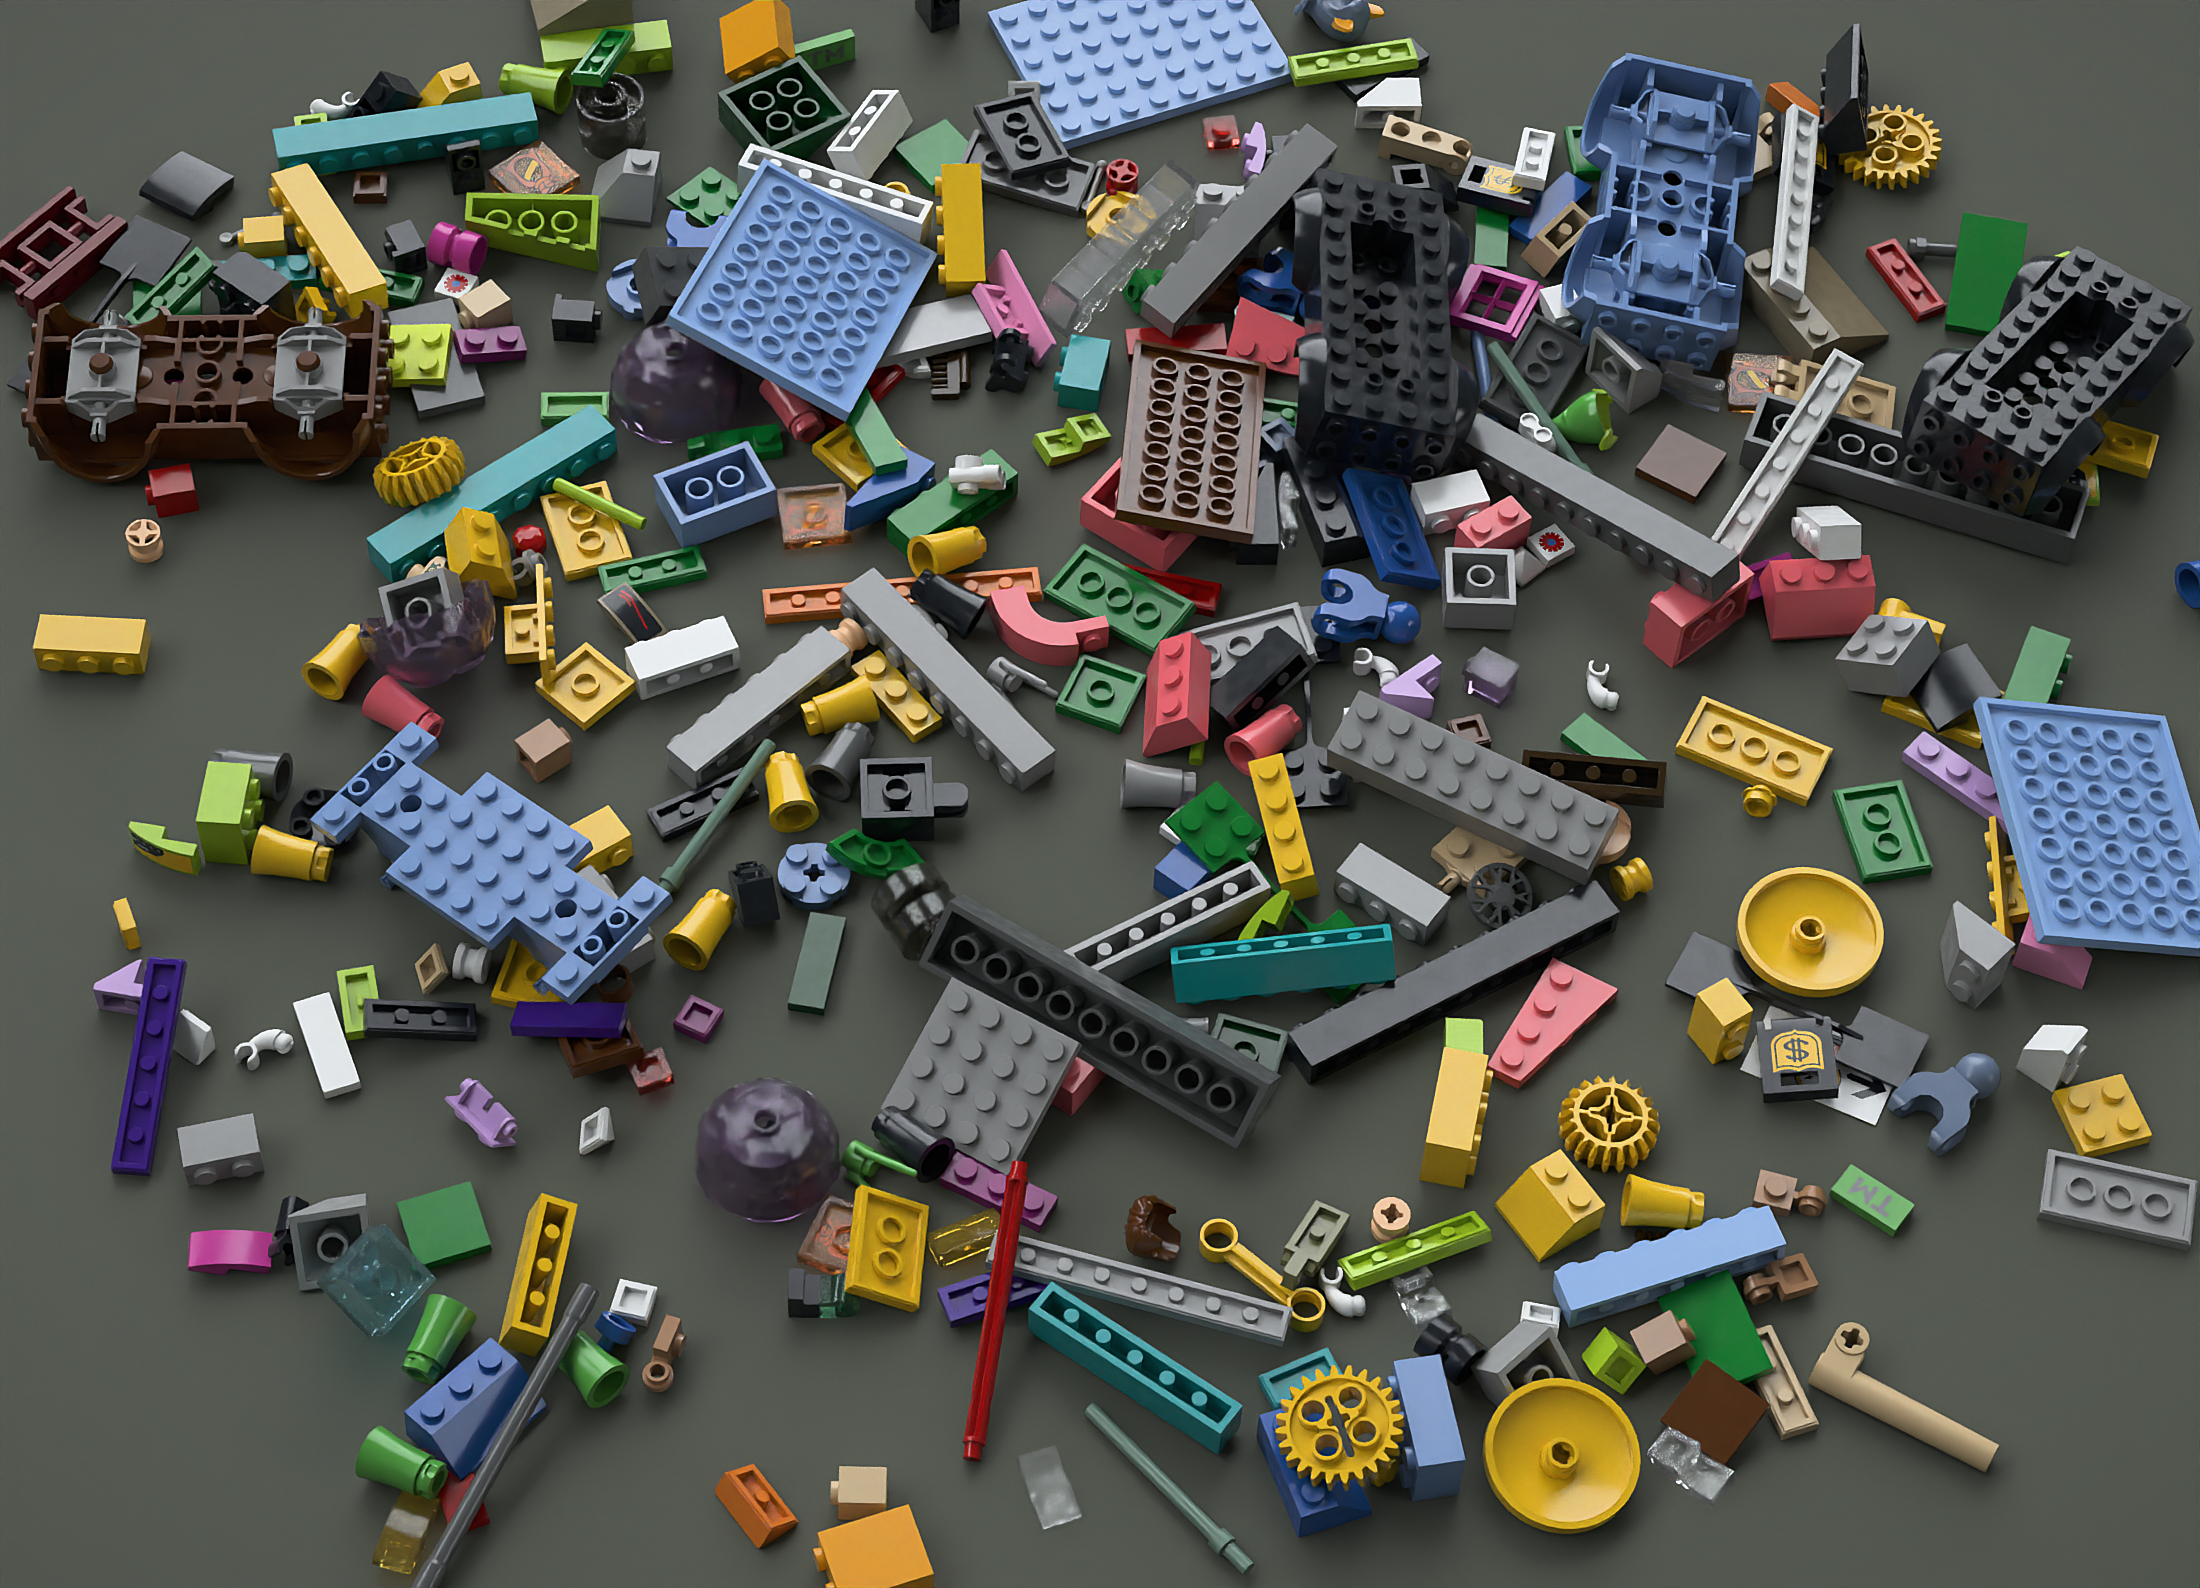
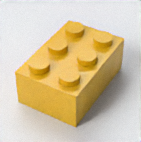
[1419,1047,1493,1189]

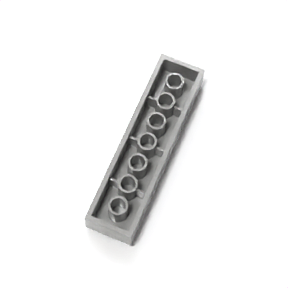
[1327,690,1619,885]

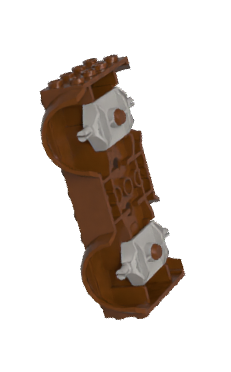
[21,300,395,483]

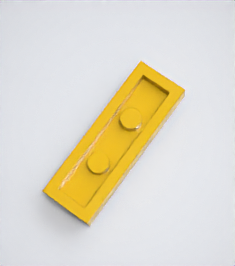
[851,650,942,743]

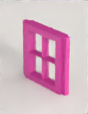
[1449,263,1545,343]

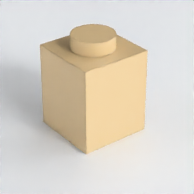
[458,279,513,329]
[830,1466,887,1520]

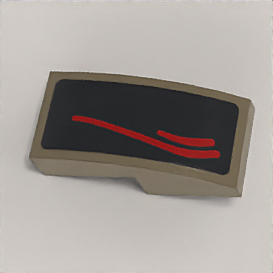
[596,582,668,645]

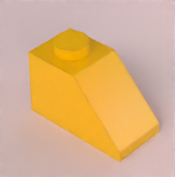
[417,62,482,108]

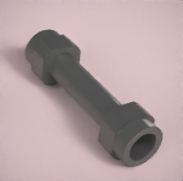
[1907,237,1957,260]

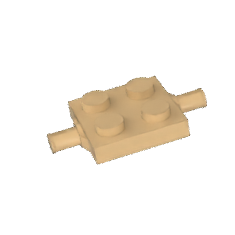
[1431,826,1529,899]

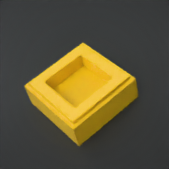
[113,898,141,950]

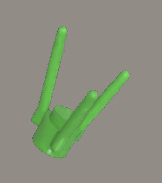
[841,1140,918,1187]

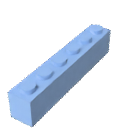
[1552,1205,1786,1328]

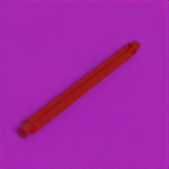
[963,1161,1029,1462]

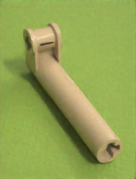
[1808,1322,1999,1473]

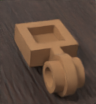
[1751,1169,1827,1217]
[1742,1252,1819,1305]
[642,1314,687,1392]

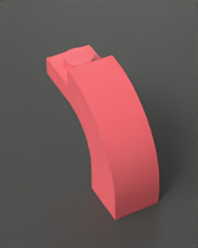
[990,585,1109,666]

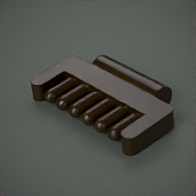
[931,349,971,400]

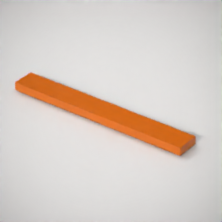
[762,567,1042,624]

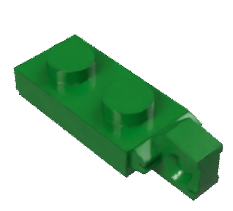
[687,423,783,462]

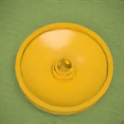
[1736,867,1884,997]
[1482,1378,1641,1534]

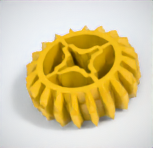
[372,436,466,508]
[1558,1075,1660,1173]

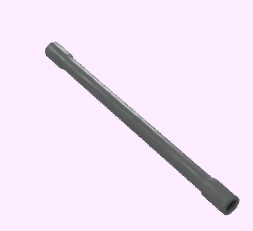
[411,1283,601,1588]

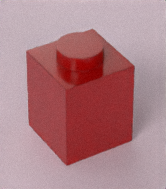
[144,463,199,518]

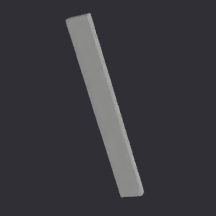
[985,1229,1293,1347]

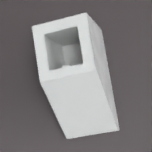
[2016,1025,2088,1093]

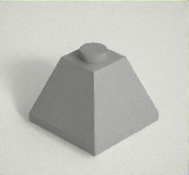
[591,148,662,227]
[1585,326,1663,414]
[288,1193,377,1291]

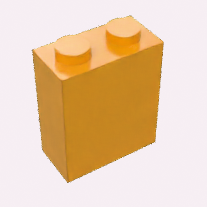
[719,0,795,84]
[812,1504,934,1588]

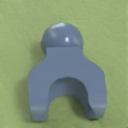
[1887,1053,2001,1156]

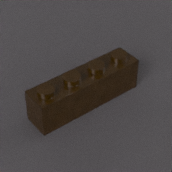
[1522,749,1667,808]

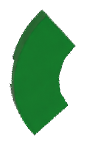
[825,828,927,880]

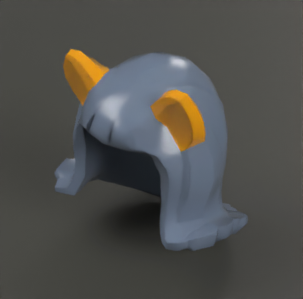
[1293,0,1384,42]

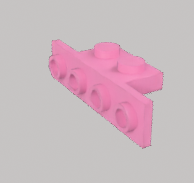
[972,249,1057,367]

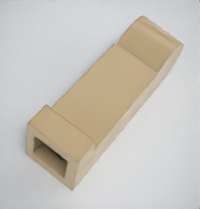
[1377,114,1473,175]

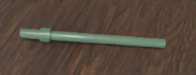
[1486,341,1594,475]
[658,739,776,894]
[1084,1403,1255,1575]

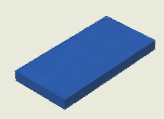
[1342,468,1442,590]

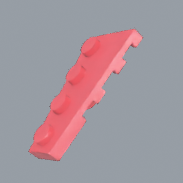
[1226,296,1305,379]
[1486,958,1618,1089]

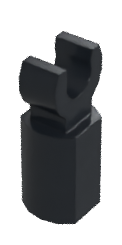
[268,1196,309,1267]

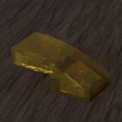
[372,1490,440,1575]

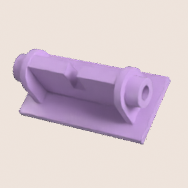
[445,1078,519,1148]

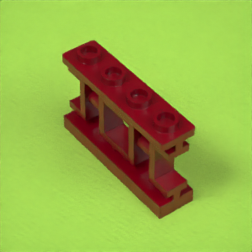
[0,186,128,321]

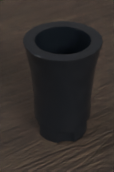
[909,568,990,640]
[871,1106,955,1183]

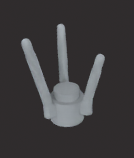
[986,656,1059,715]

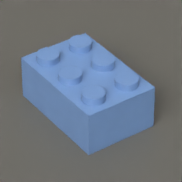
[653,441,777,548]
[1386,1354,1466,1502]

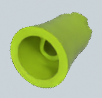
[499,63,573,114]

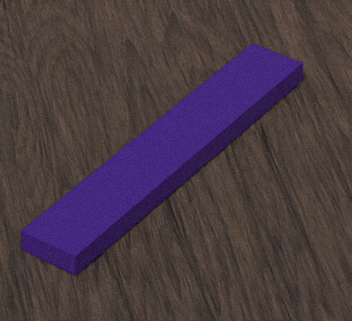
[111,957,187,1177]

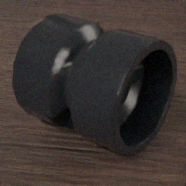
[1413,1313,1488,1386]

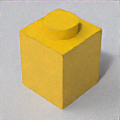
[238,215,288,258]

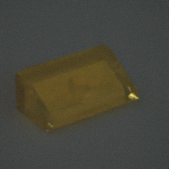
[926,1207,1000,1268]

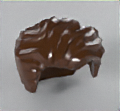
[1124,1195,1181,1262]

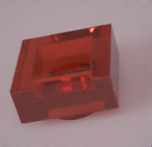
[1202,115,1240,151]
[627,1047,675,1096]

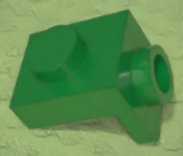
[1122,268,1164,314]

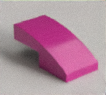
[187,1230,273,1275]

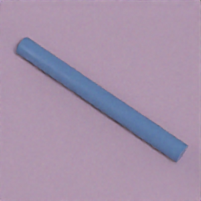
[1470,330,1499,423]

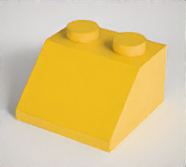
[444,507,517,600]
[1495,1149,1605,1263]

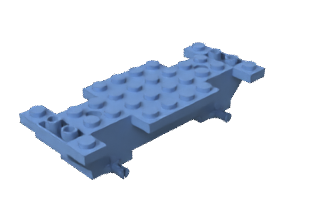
[310,721,673,1005]

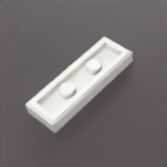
[1511,127,1555,191]
[293,992,361,1099]

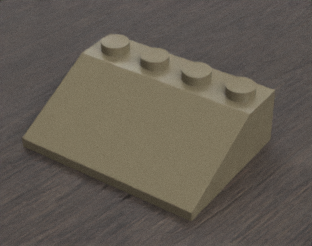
[529,0,634,36]
[1742,247,1889,365]

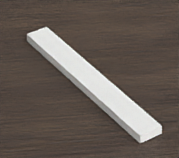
[1770,104,1819,301]
[1711,348,1864,561]

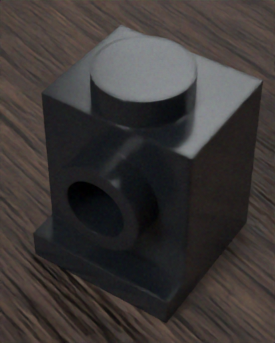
[383,219,428,274]
[551,294,603,343]

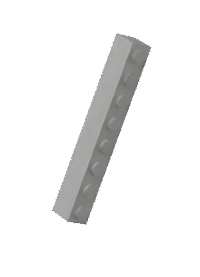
[1140,123,1338,338]
[840,567,1056,792]

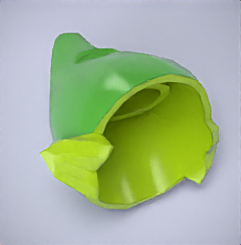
[1552,388,1619,451]

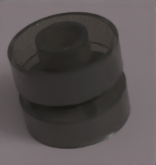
[576,72,647,160]
[871,863,956,961]

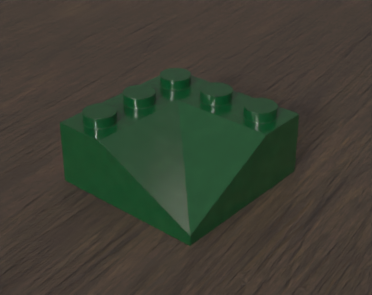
[717,55,851,161]

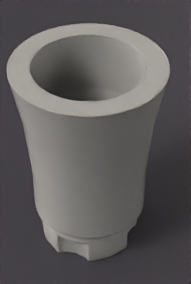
[1120,759,1196,808]

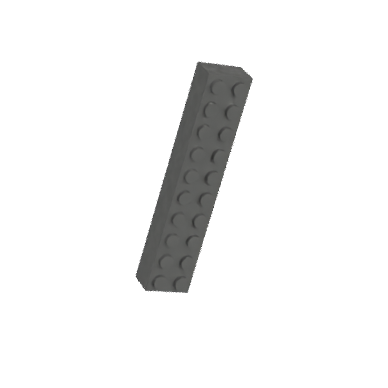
[1738,391,2091,564]
[918,894,1282,1149]

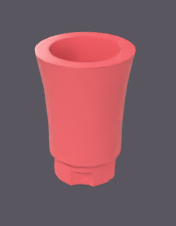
[759,379,825,443]
[361,675,444,739]
[1224,704,1302,777]

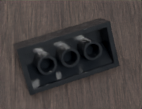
[1819,23,1869,155]
[1281,436,1371,567]

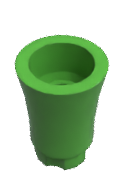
[401,1294,477,1385]
[545,1329,630,1408]
[355,1426,448,1500]

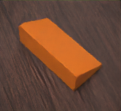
[1765,82,1821,124]
[715,1464,799,1548]

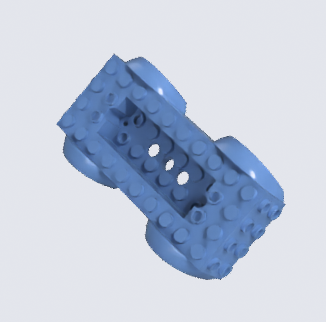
[1561,52,1761,372]

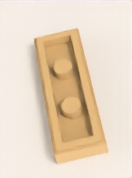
[1753,1325,1819,1440]

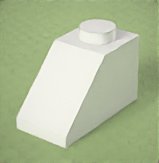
[1355,78,1422,128]

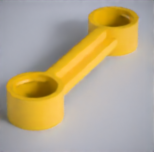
[1199,1219,1325,1332]

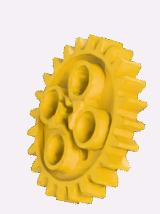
[1836,104,1942,190]
[1275,1365,1405,1491]

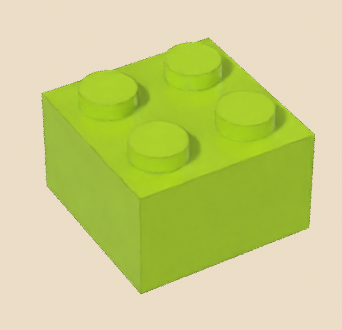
[196,761,265,865]

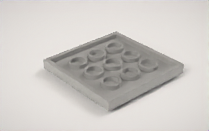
[880,977,1082,1175]

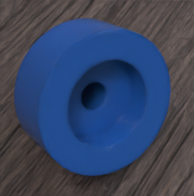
[594,1311,636,1352]

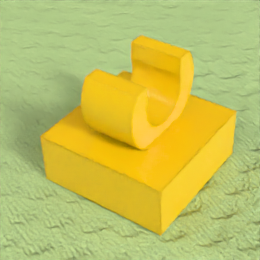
[295,286,337,324]

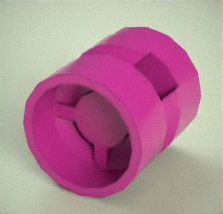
[427,221,488,276]

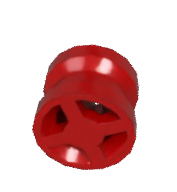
[1106,159,1139,196]

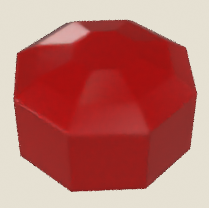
[512,524,547,557]

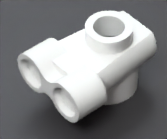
[1518,413,1556,453]
[949,455,1006,495]

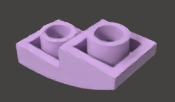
[1241,122,1266,181]

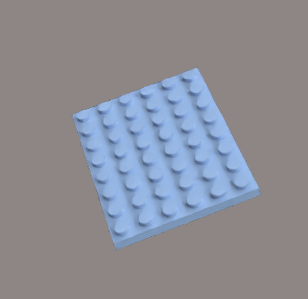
[988,0,1293,150]
[664,159,938,422]
[1973,697,2200,957]

